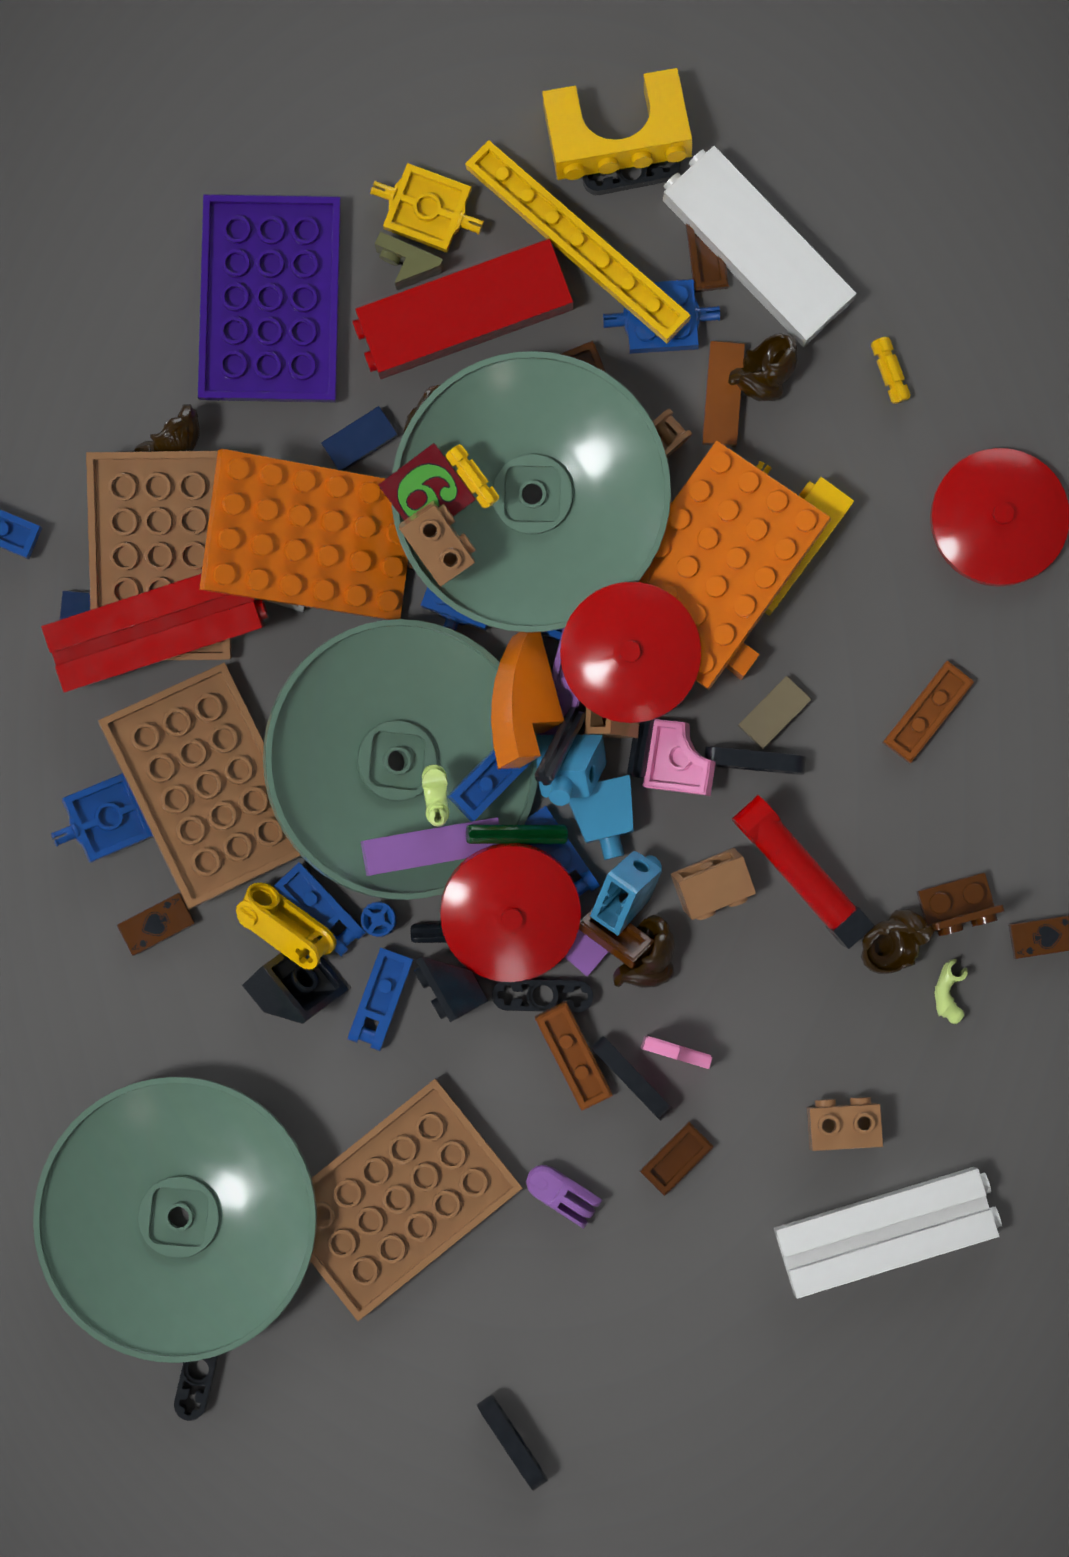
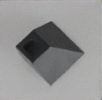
[414,957,489,1022]

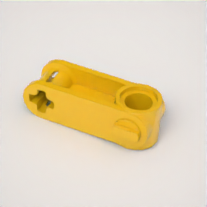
[236,882,336,970]

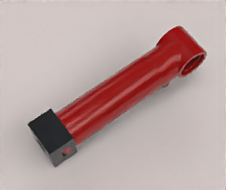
[732,795,875,949]

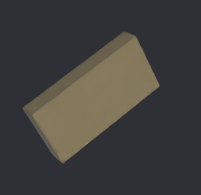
[738,676,811,750]

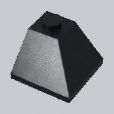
[242,953,348,1024]

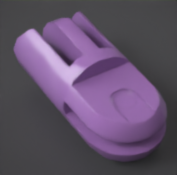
[526,1165,603,1229]

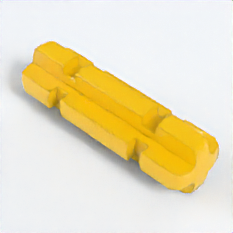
[871,337,911,404]
[445,444,499,509]

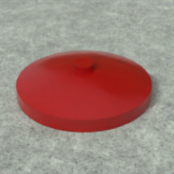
[930,448,1069,587]
[560,582,702,723]
[440,843,581,982]

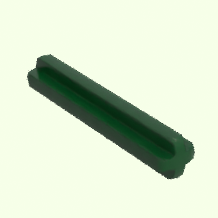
[466,825,568,844]

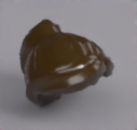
[728,333,798,401]
[133,404,200,452]
[861,910,934,974]
[613,915,675,988]

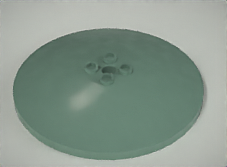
[392,351,671,633]
[263,619,538,900]
[33,1077,317,1363]

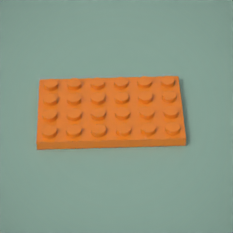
[639,440,831,690]
[199,449,408,620]

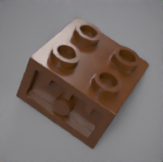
[917,872,1005,936]

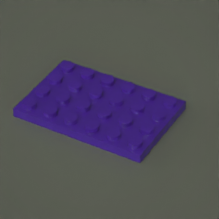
[198,194,341,403]

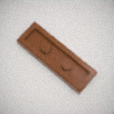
[702,341,745,447]
[882,661,974,764]
[535,1001,613,1111]

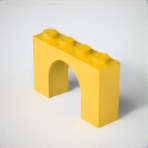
[542,68,692,180]

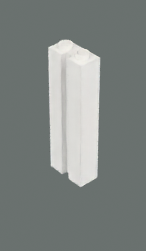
[663,146,857,348]
[774,1167,1002,1299]

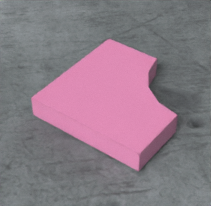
[643,719,716,796]
[641,1035,713,1069]

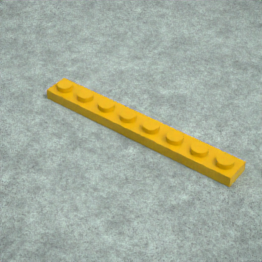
[465,140,691,344]

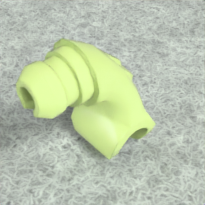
[422,765,450,827]
[934,959,968,1024]

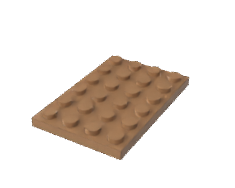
[86,451,232,660]
[98,662,301,910]
[310,1078,523,1321]

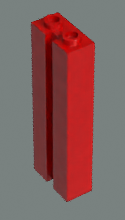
[352,238,573,380]
[41,574,269,693]

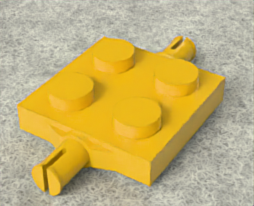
[370,163,484,253]

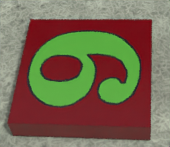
[378,443,476,520]

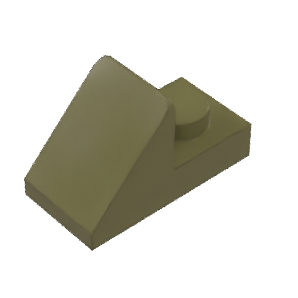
[375,231,444,290]

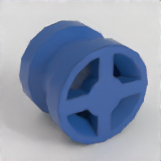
[361,902,397,937]

